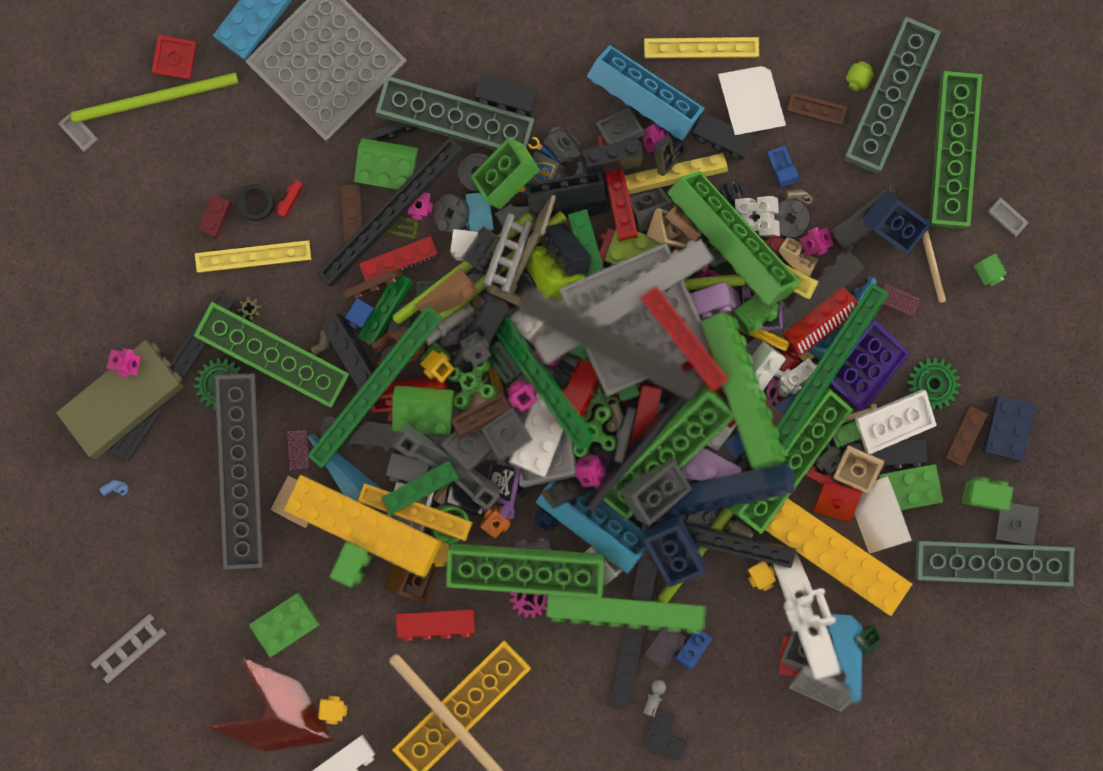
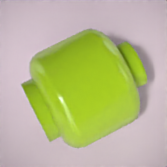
[846,61,874,91]

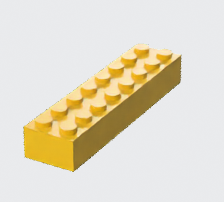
[284,475,442,577]
[764,499,912,616]
[393,640,531,771]

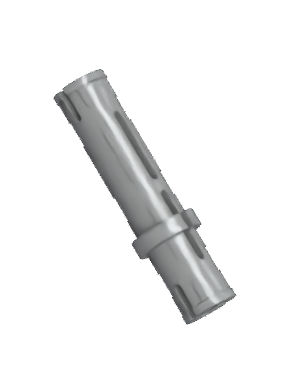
[425,303,475,346]

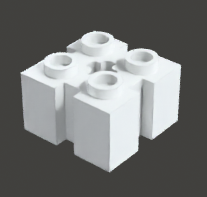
[735,196,780,238]

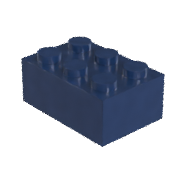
[862,190,932,255]
[982,396,1036,462]
[643,515,705,588]

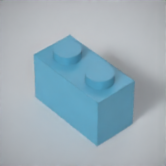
[465,193,494,232]

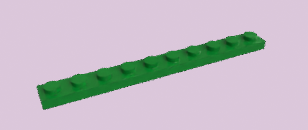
[568,209,640,401]
[776,283,889,452]
[307,306,444,468]
[495,314,595,451]

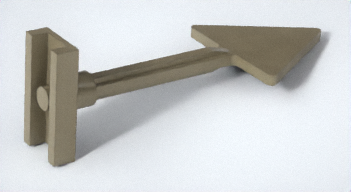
[486,195,556,308]

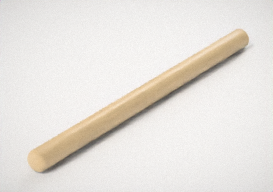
[390,654,503,771]

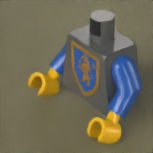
[517,137,568,195]

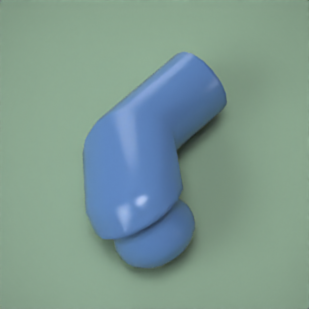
[99,480,128,496]

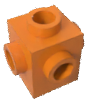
[480,504,511,539]

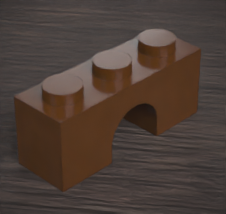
[943,406,988,467]

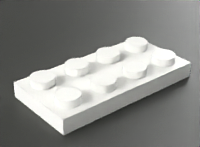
[855,389,937,454]
[509,392,563,477]

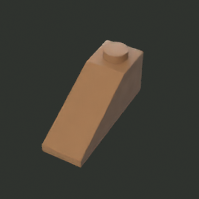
[415,268,478,313]

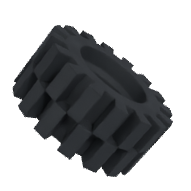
[552,360,574,390]

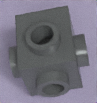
[461,331,491,366]
[814,444,841,474]

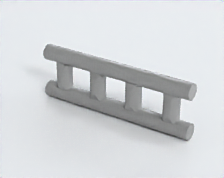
[483,213,533,294]
[91,613,167,684]

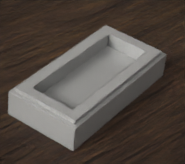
[58,111,98,152]
[987,197,1029,237]

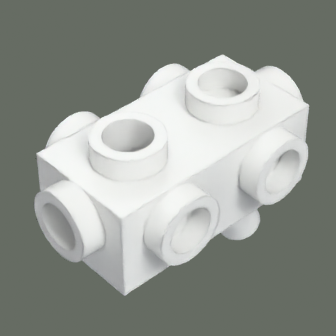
[774,358,817,397]

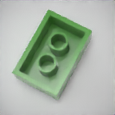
[470,137,540,209]
[354,138,418,190]
[392,386,454,436]
[877,464,943,510]
[961,477,1013,511]
[330,541,374,587]
[249,592,321,657]

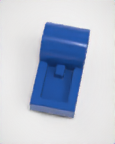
[767,145,799,188]
[674,630,713,670]

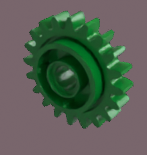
[907,357,961,411]
[194,358,245,410]

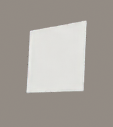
[718,66,786,135]
[853,476,911,554]

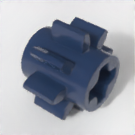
[534,507,559,530]

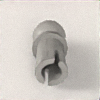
[643,680,666,717]

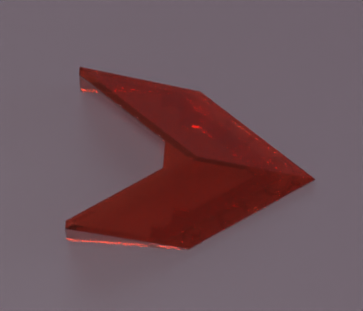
[210,657,334,752]

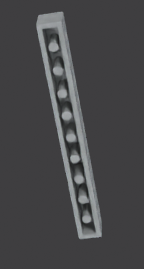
[534,239,713,365]

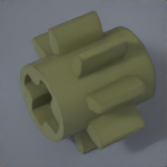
[238,297,262,321]

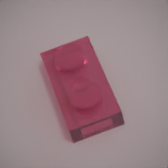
[883,284,921,317]
[287,430,309,470]

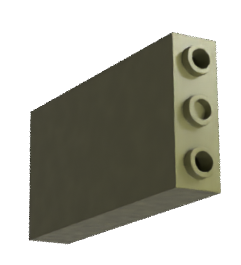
[56,340,184,460]

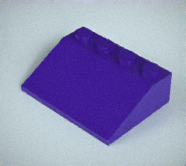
[829,319,910,411]

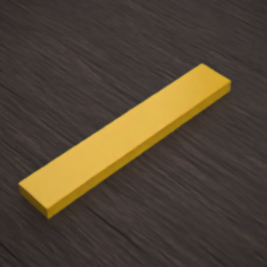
[358,483,472,541]

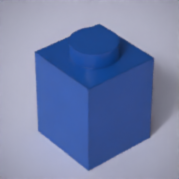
[345,298,374,330]

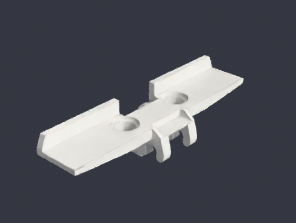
[773,553,841,680]

